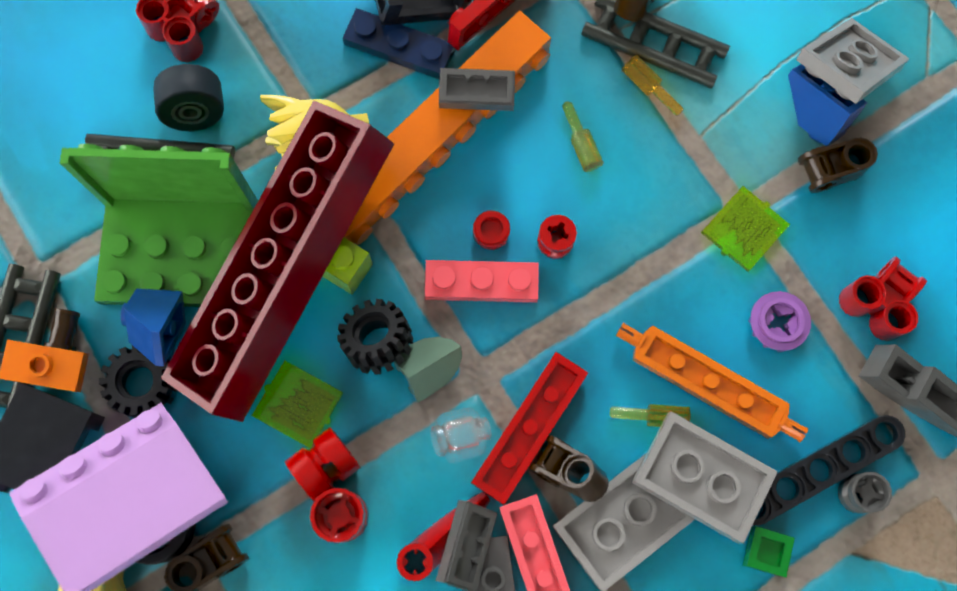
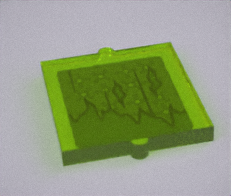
[701,186,790,272]
[252,360,343,449]

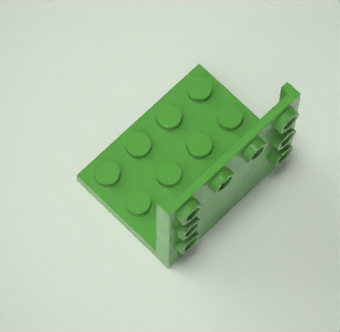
[60,143,258,307]

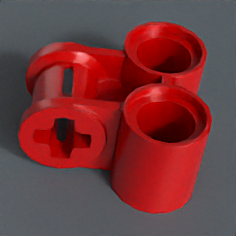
[136,0,220,62]
[839,256,927,341]

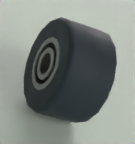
[153,64,224,131]

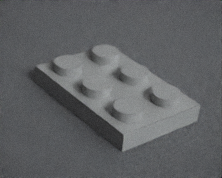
[796,18,909,104]
[632,411,778,544]
[552,453,695,591]

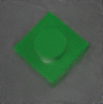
[743,526,795,578]

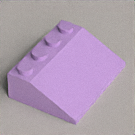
[9,403,228,591]

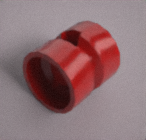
[285,427,361,501]
[310,488,369,543]

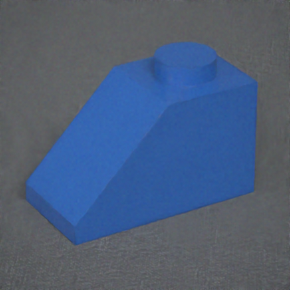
[788,64,867,146]
[121,288,186,366]

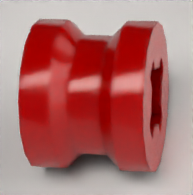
[537,214,577,259]

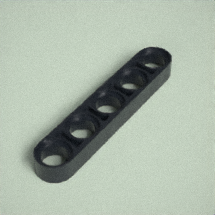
[752,415,906,526]

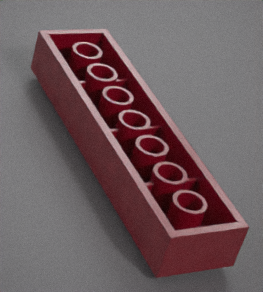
[161,100,394,422]

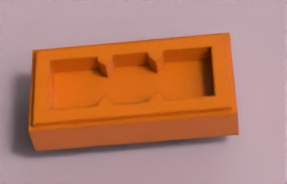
[0,340,89,392]

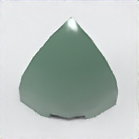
[394,337,462,403]

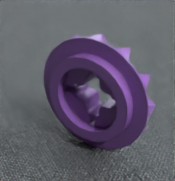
[748,291,811,352]

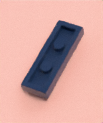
[342,8,455,80]

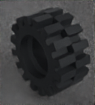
[337,299,413,375]
[99,345,178,418]

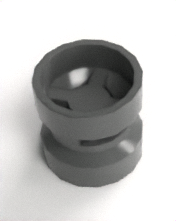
[838,472,892,514]

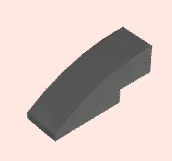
[859,344,957,437]

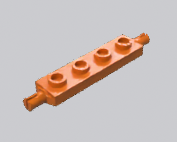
[616,322,808,442]

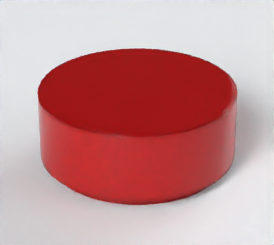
[473,211,510,250]

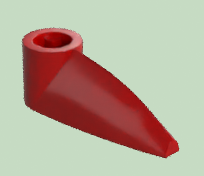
[396,492,491,581]

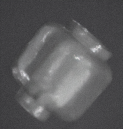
[430,408,492,463]

